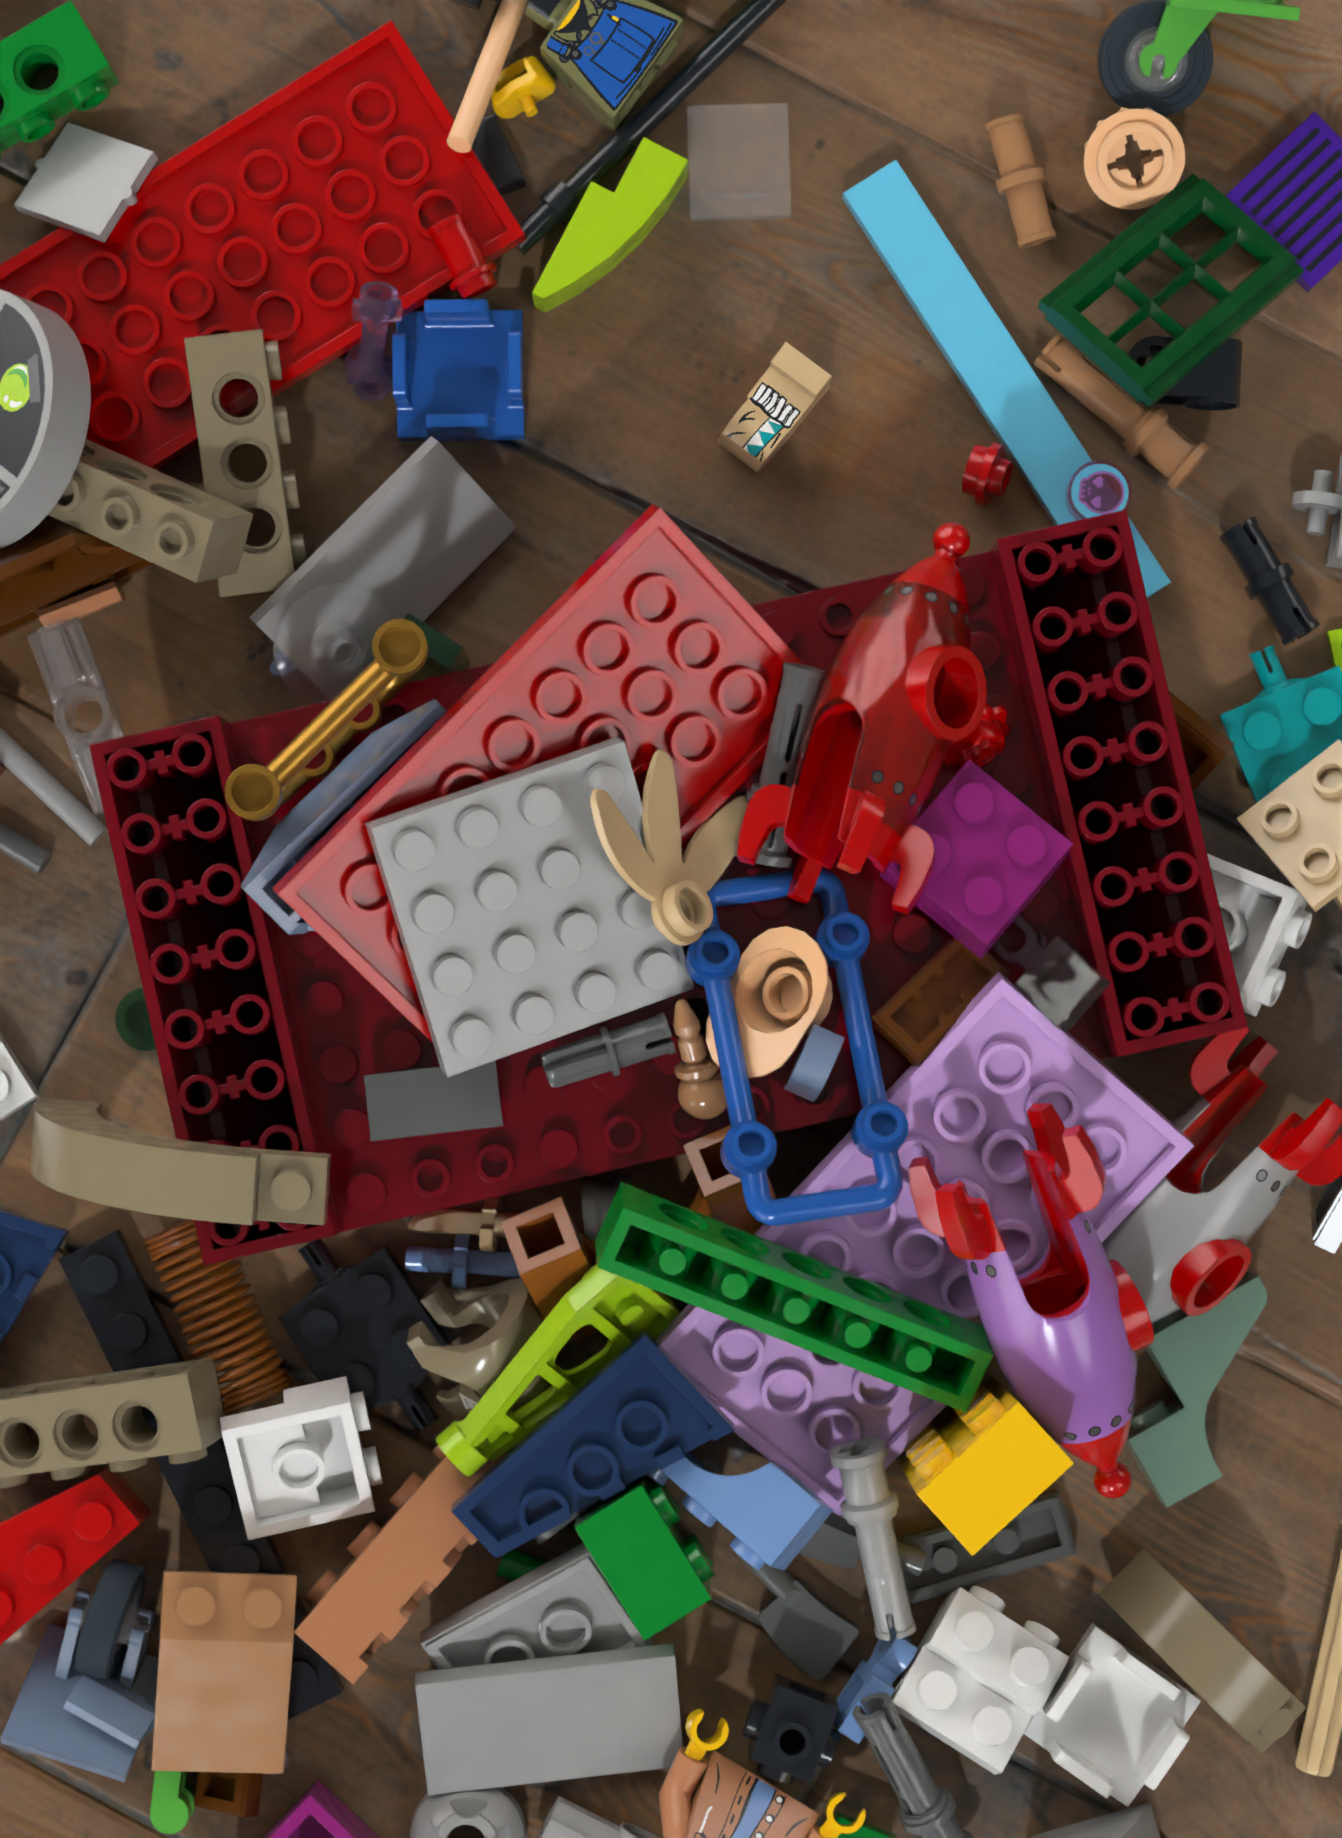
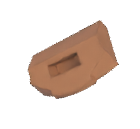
[37,581,126,631]

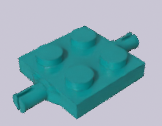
[1218,645,1342,804]

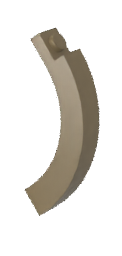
[31,1098,331,1225]

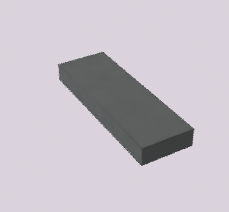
[896,1489,1077,1604]

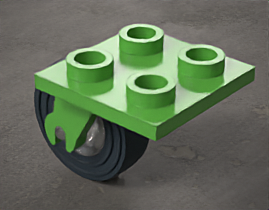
[1097,0,1301,117]

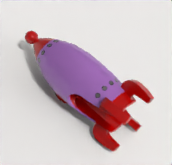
[908,1103,1154,1499]

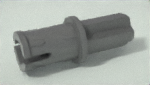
[541,1012,676,1088]

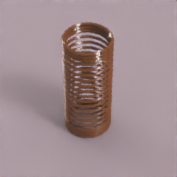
[143,1219,293,1416]

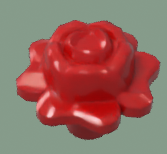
[939,703,1011,767]

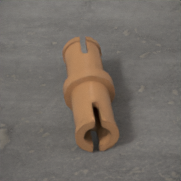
[985,113,1057,249]

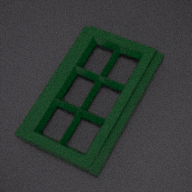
[1037,174,1304,407]

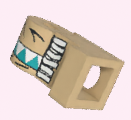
[717,342,832,473]

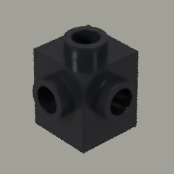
[742,1674,840,1784]

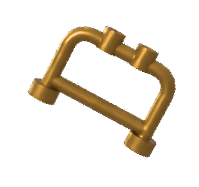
[225,619,429,821]

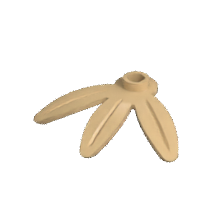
[590,749,748,946]

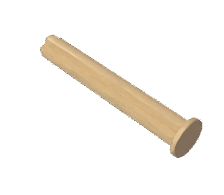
[1295,1517,1342,1777]

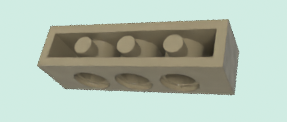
[184,329,307,597]
[48,439,253,583]
[0,1357,225,1488]

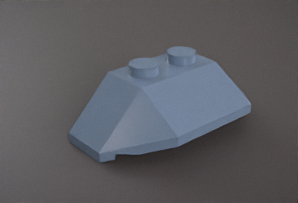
[241,699,447,935]

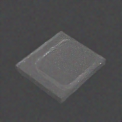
[687,103,791,221]

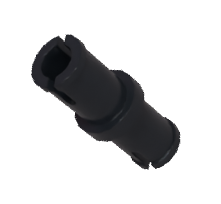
[1219,516,1320,646]

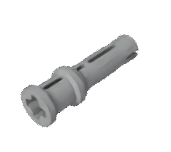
[829,1438,916,1641]

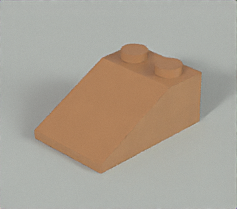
[151,1570,297,1774]

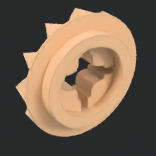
[1083,107,1185,210]

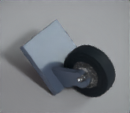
[1,1559,158,1783]

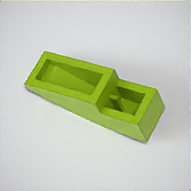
[532,137,689,313]

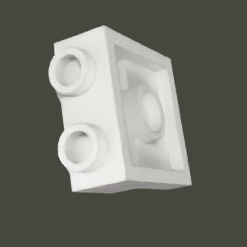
[1207,854,1312,1017]
[220,1376,383,1540]
[891,1586,1070,1775]

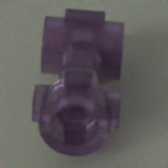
[344,281,403,401]

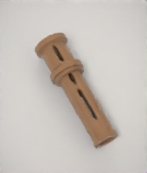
[1033,333,1211,492]

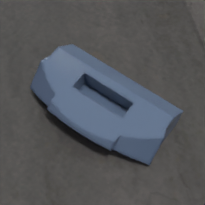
[63,1673,155,1749]

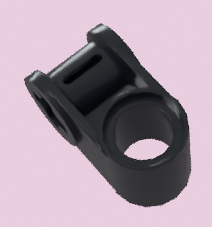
[1127,336,1242,411]

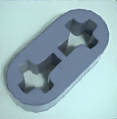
[783,1024,845,1102]

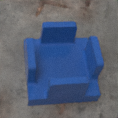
[392,299,525,442]

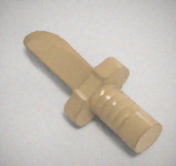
[408,1197,521,1253]

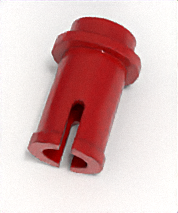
[428,213,497,299]

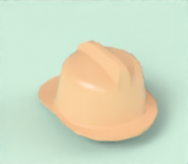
[706,926,833,1078]

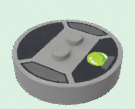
[0,289,91,549]

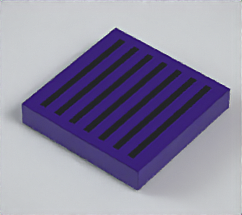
[1225,111,1342,293]

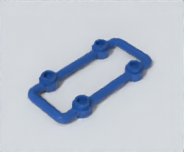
[685,868,908,1226]

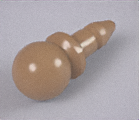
[673,999,727,1120]

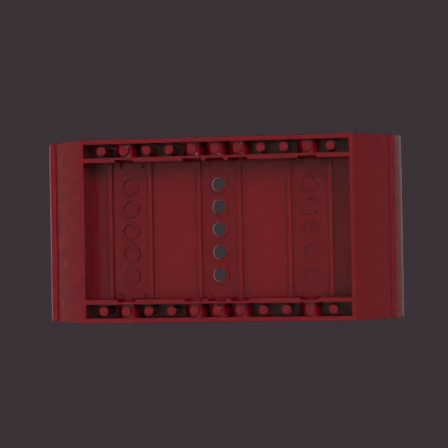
[89,510,1248,1265]

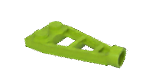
[435,1264,681,1477]

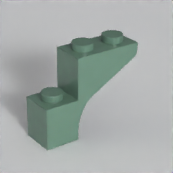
[1126,1272,1268,1508]

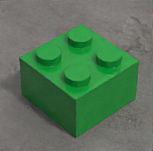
[574,1475,716,1641]

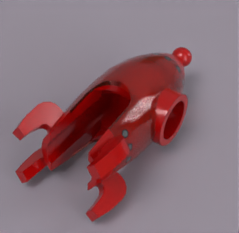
[737,522,987,915]

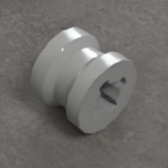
[581,1174,634,1241]

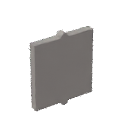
[14,122,158,243]

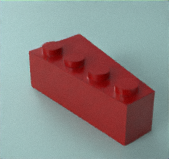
[0,1466,152,1645]

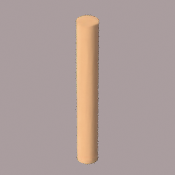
[447,0,529,153]

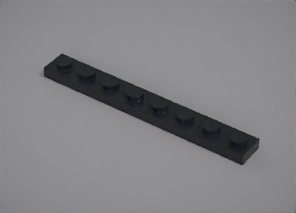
[58,1230,344,1720]

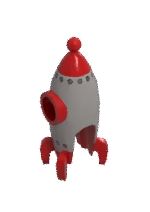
[1102,1028,1342,1323]

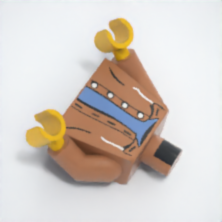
[658,1708,866,1838]

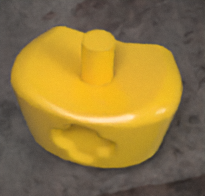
[491,56,556,119]

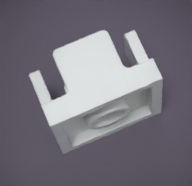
[1023,1622,1201,1807]

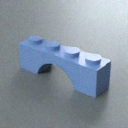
[648,1450,833,1571]

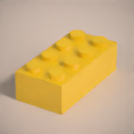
[899,1377,1074,1556]

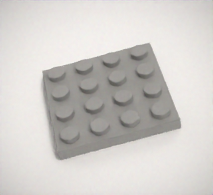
[365,737,694,1078]

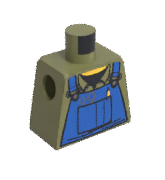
[525,0,684,133]

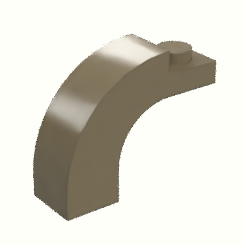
[1099,1548,1307,1754]

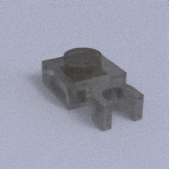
[992,915,1111,1033]

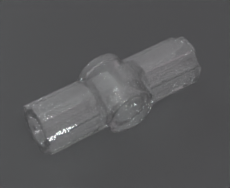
[27,617,125,816]

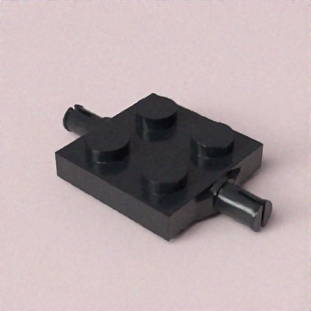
[278,1239,453,1433]

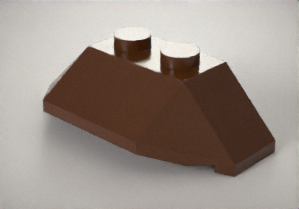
[0,515,156,638]

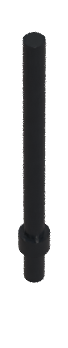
[515,0,787,255]

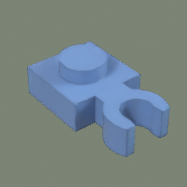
[833,1628,918,1744]

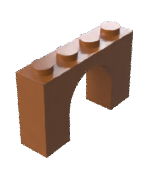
[500,1125,777,1346]

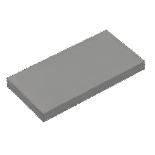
[249,436,517,700]
[415,1643,683,1795]

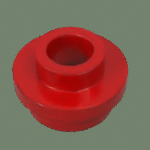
[962,442,1013,506]

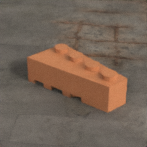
[294,1444,512,1685]

